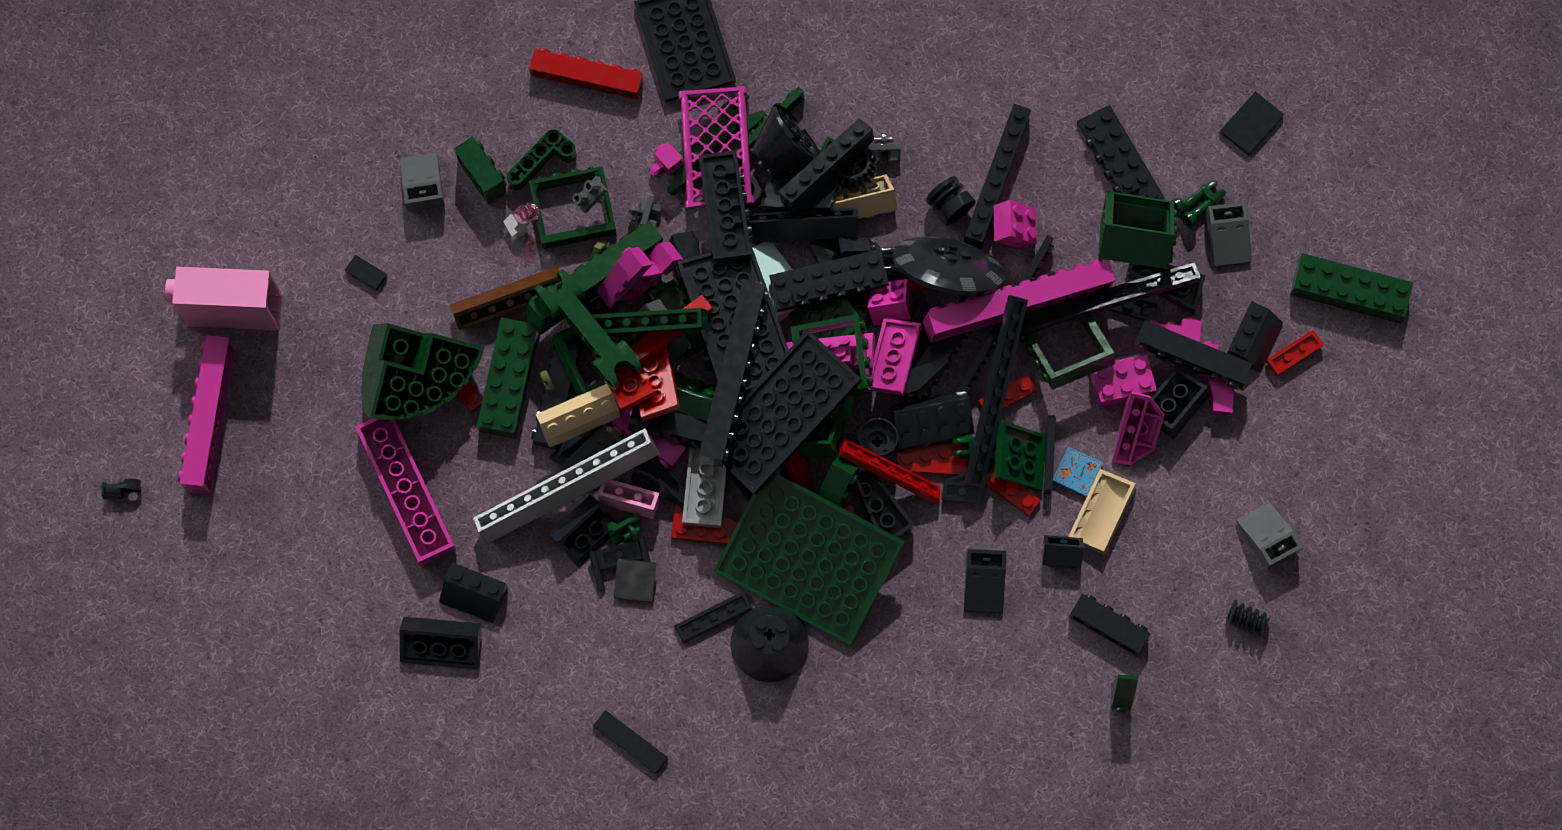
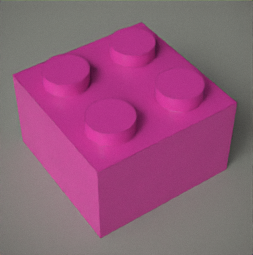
[994,200,1037,249]
[868,279,913,326]

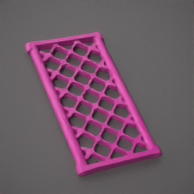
[679,86,754,209]

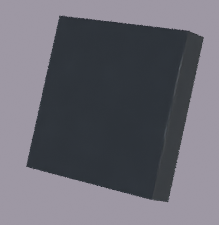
[614,558,657,602]

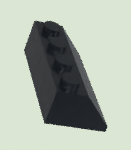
[400,617,482,669]

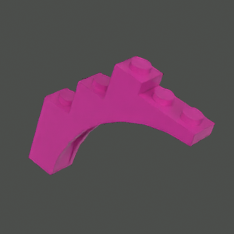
[1141,317,1234,417]

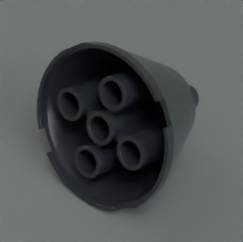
[750,103,820,177]
[730,605,809,682]

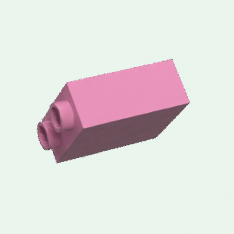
[165,267,282,331]

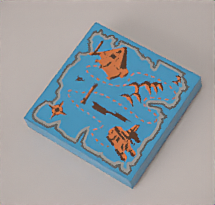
[1053,447,1103,498]

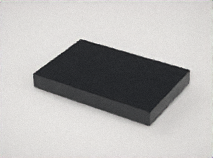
[1219,91,1284,155]

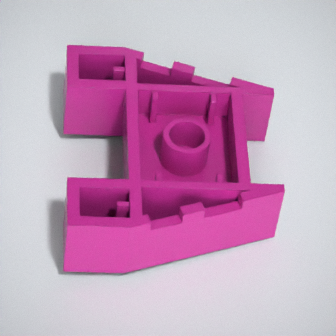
[597,242,683,309]

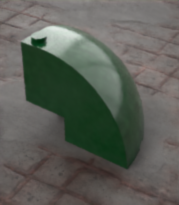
[361,323,485,420]

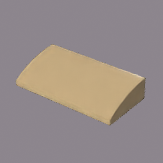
[1068,469,1136,556]

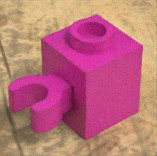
[649,142,683,177]

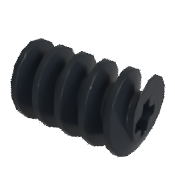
[1226,600,1271,637]

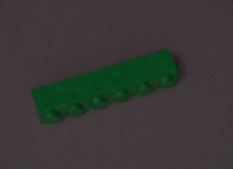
[592,308,708,336]

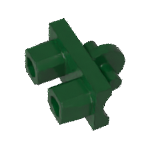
[607,513,642,546]

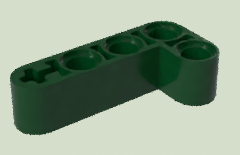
[507,129,577,191]

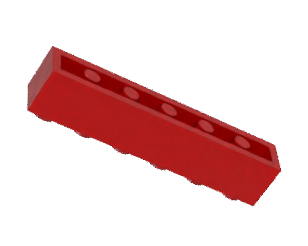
[529,48,643,100]

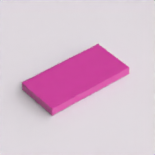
[869,318,922,396]

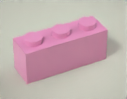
[598,480,660,519]

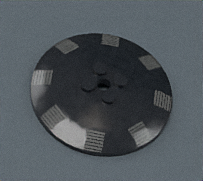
[892,236,1005,296]

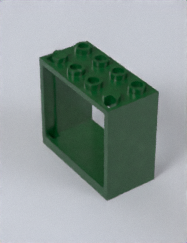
[1098,191,1177,269]

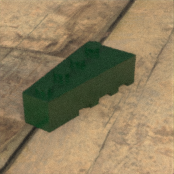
[818,456,861,508]

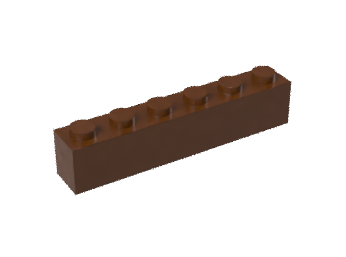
[450,267,559,330]

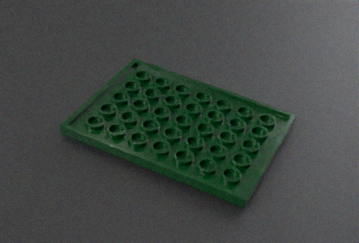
[714,473,905,645]

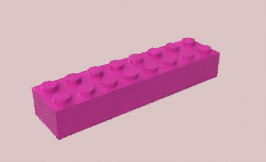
[178,335,236,495]
[355,418,457,567]

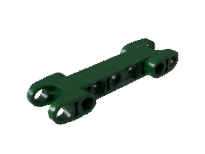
[649,94,767,196]
[534,269,643,390]

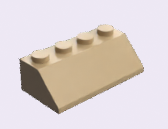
[832,174,898,219]
[536,384,620,448]

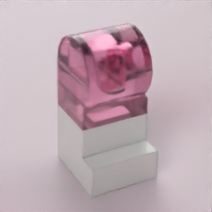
[503,204,539,237]

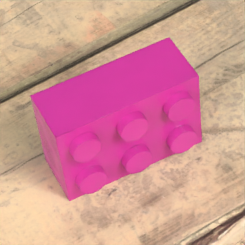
[1090,354,1157,408]

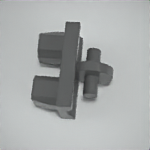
[868,132,901,162]
[572,176,608,213]
[628,196,661,227]

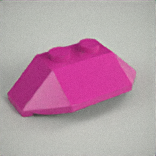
[1112,392,1164,466]

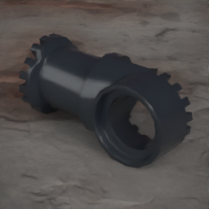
[101,478,141,499]

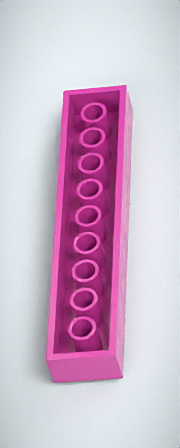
[923,259,1116,343]

